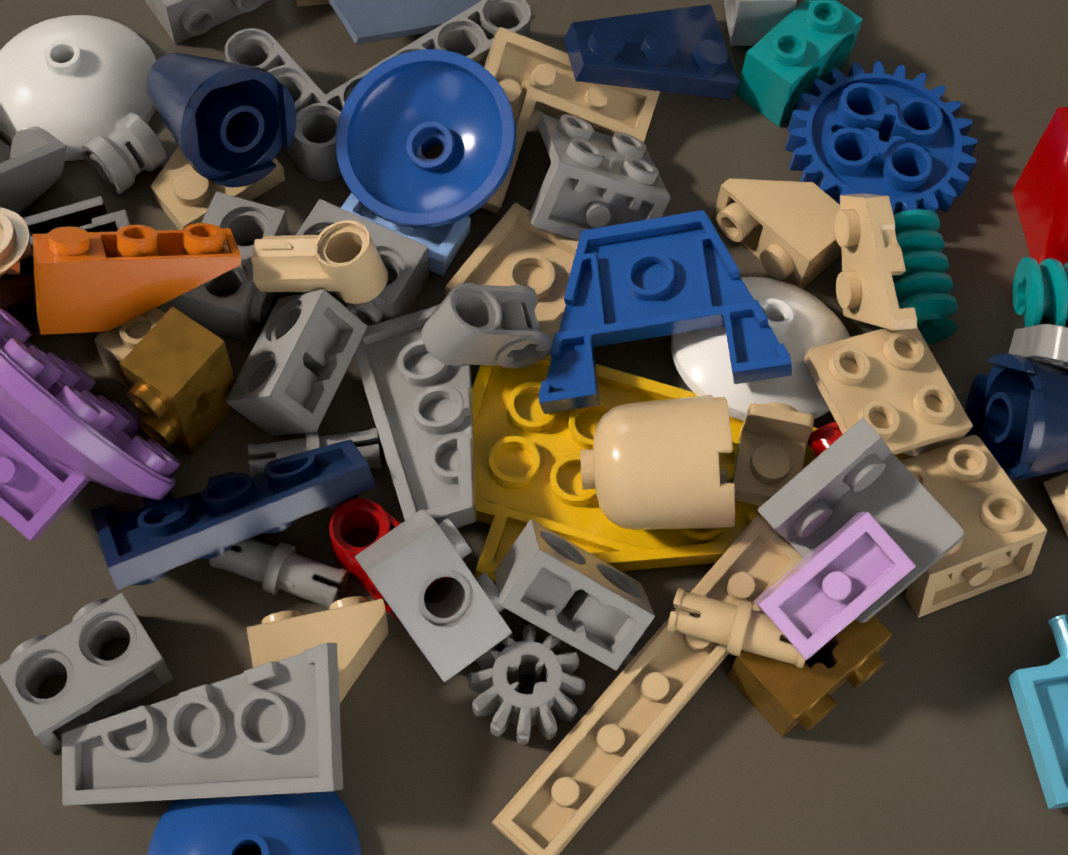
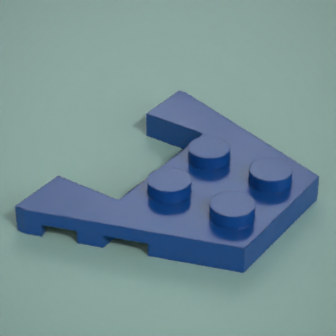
[539,210,792,414]

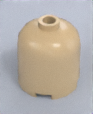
[580,395,735,530]

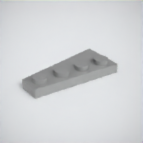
[354,304,476,528]

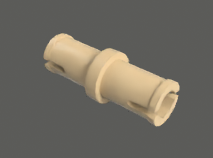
[667,588,805,669]

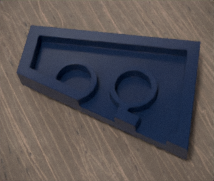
[564,4,740,100]

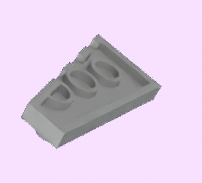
[61,642,343,806]

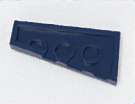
[90,439,376,591]

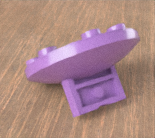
[0,308,181,541]

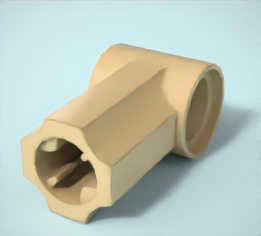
[251,220,388,304]

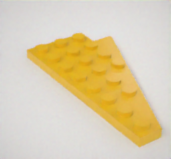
[472,353,913,582]

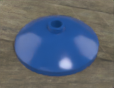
[336,49,516,228]
[147,791,362,855]

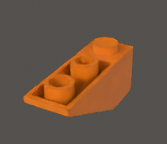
[32,223,241,335]

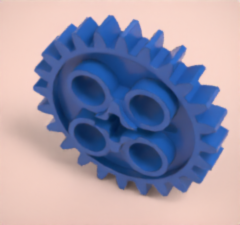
[785,61,978,215]

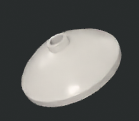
[0,15,156,161]
[670,277,850,421]

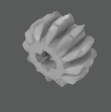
[468,624,585,745]

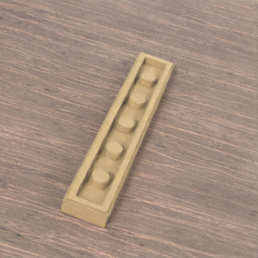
[491,515,803,855]

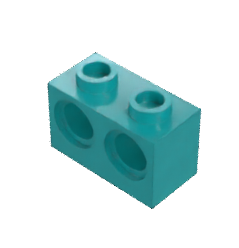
[736,0,863,127]

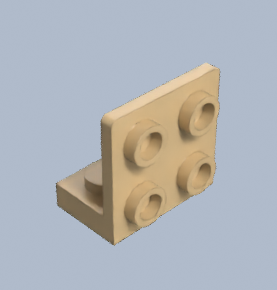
[804,328,973,456]
[900,435,1047,618]

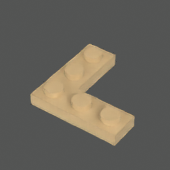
[480,27,660,213]

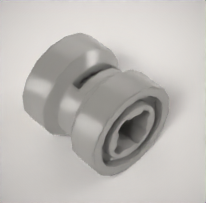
[82,113,167,195]

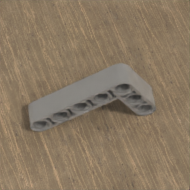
[225,0,531,181]

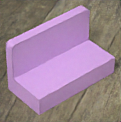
[754,511,916,660]

